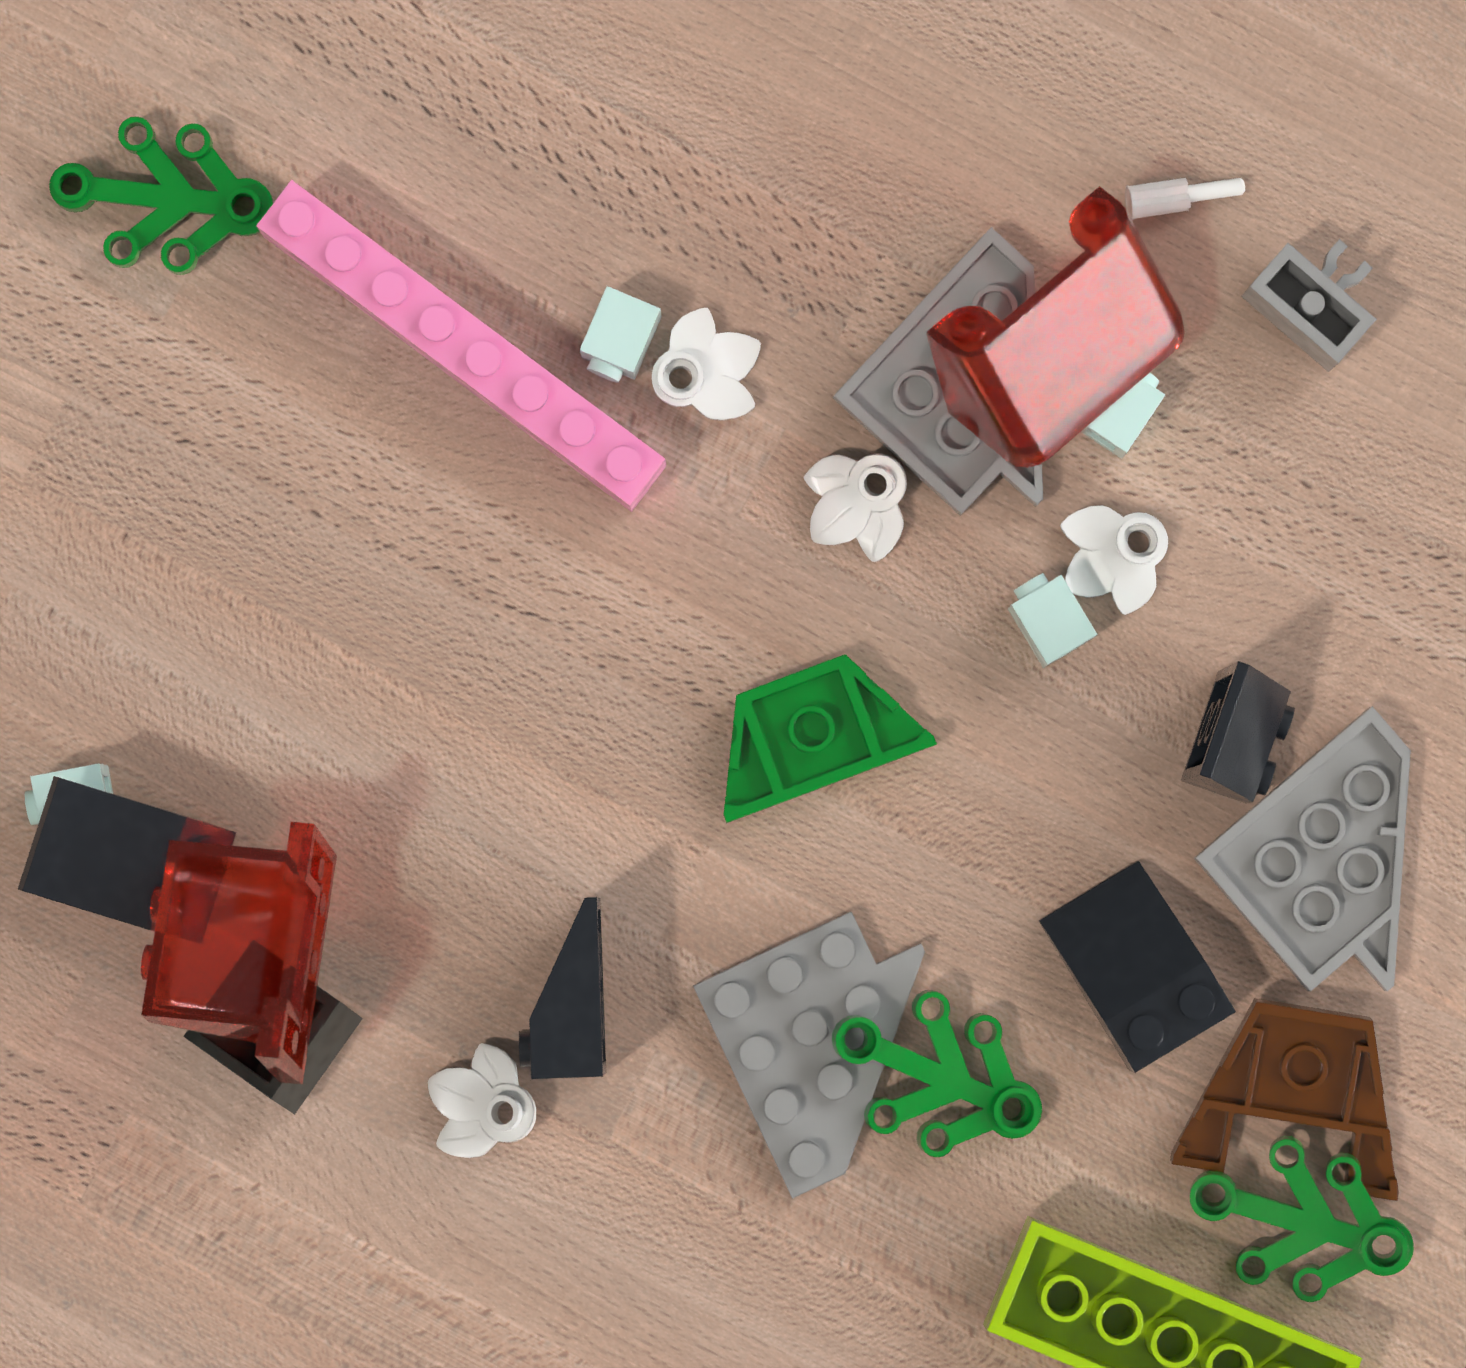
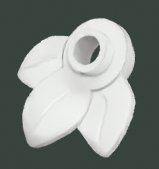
[652,308,761,420]
[804,453,907,562]
[1060,505,1168,615]
[428,1043,536,1158]

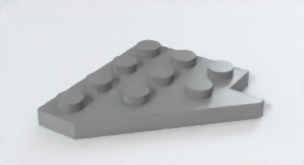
[833,227,1043,516]
[1194,706,1411,992]
[693,912,925,1199]

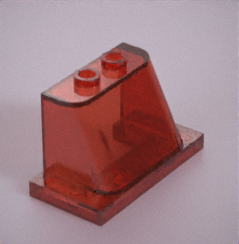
[141,822,337,1084]

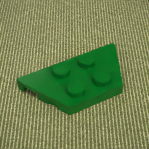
[723,654,937,824]

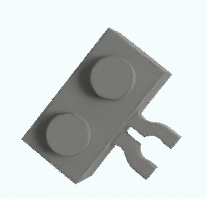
[1241,239,1377,372]

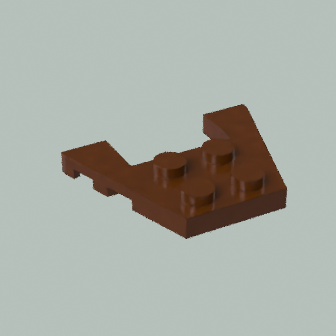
[1170,998,1399,1201]

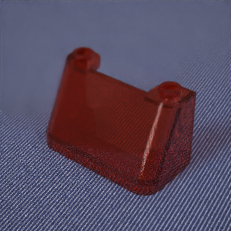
[926,186,1185,468]

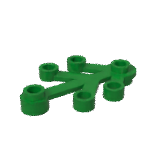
[49,116,274,275]
[832,990,1042,1157]
[1190,1136,1414,1302]

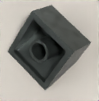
[183,940,363,1115]

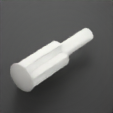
[1125,178,1245,220]

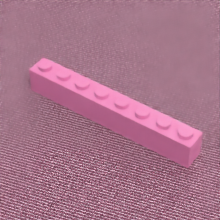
[256,180,666,512]

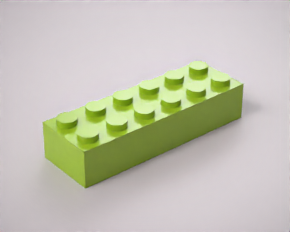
[983,1216,1362,1368]

